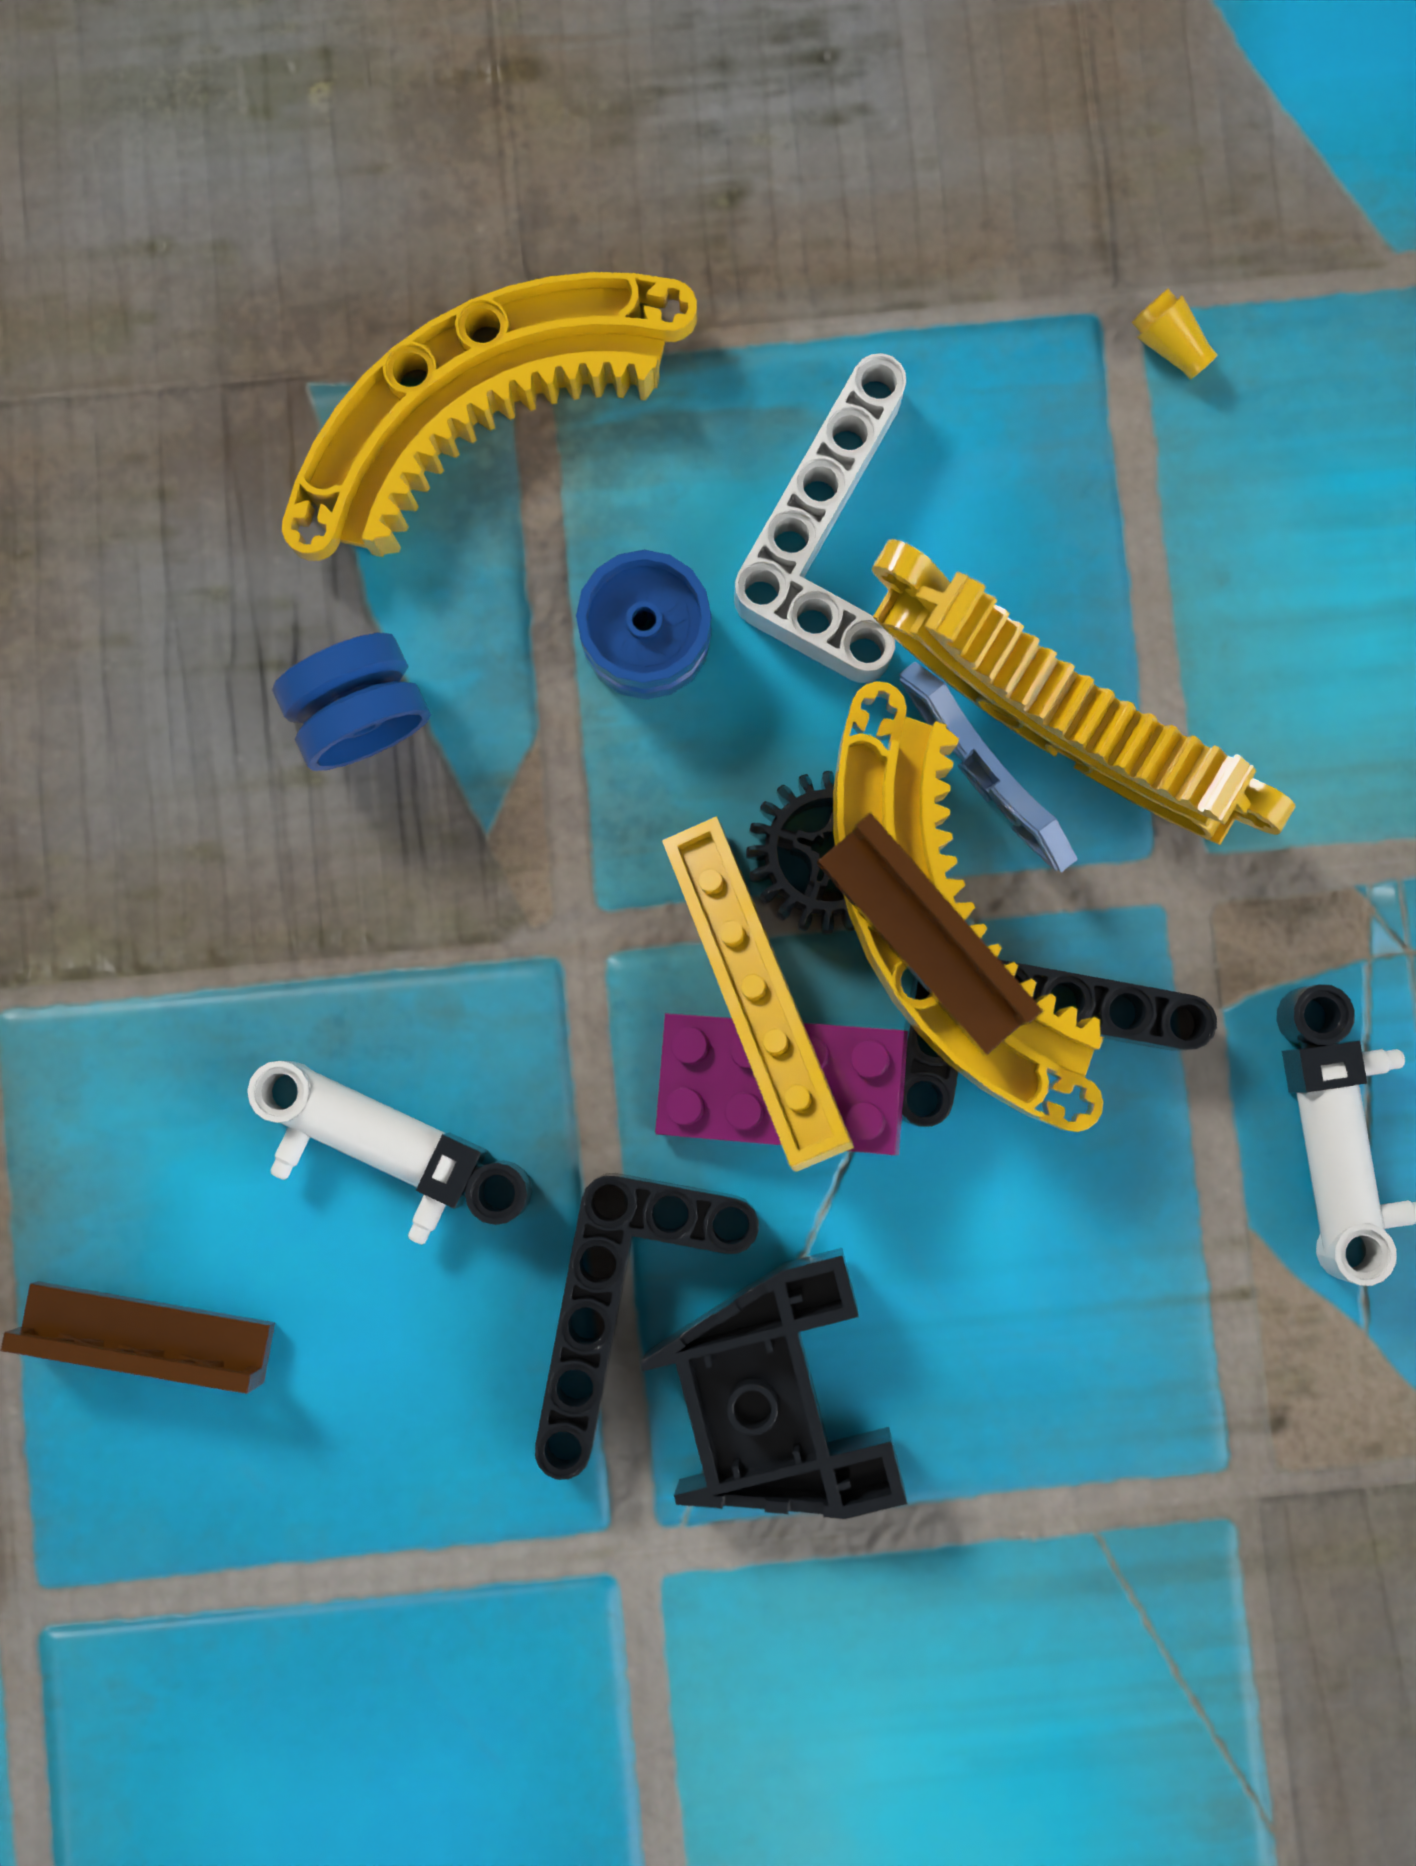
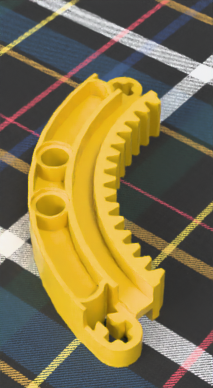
[282,272,697,561]
[871,539,1296,845]
[833,681,1103,1132]

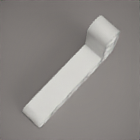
[734,353,906,683]

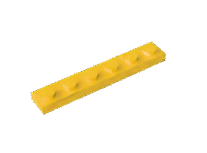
[662,816,854,1172]

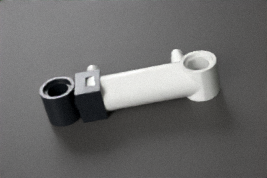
[1277,984,1416,1286]
[247,1061,532,1245]

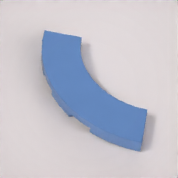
[899,662,1078,872]

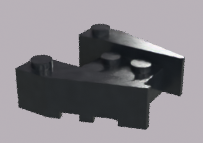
[640,1248,907,1519]

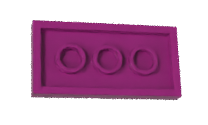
[655,1013,908,1155]

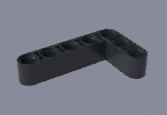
[902,960,1217,1127]
[535,1173,759,1480]

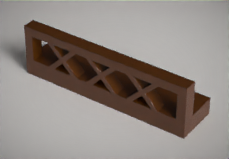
[817,812,1044,1056]
[1,1281,275,1394]

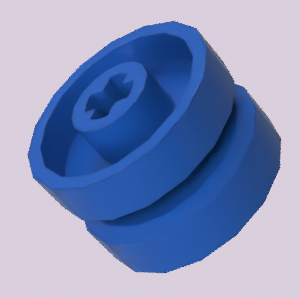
[576,549,711,700]
[272,633,431,771]

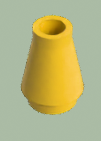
[1131,288,1218,380]

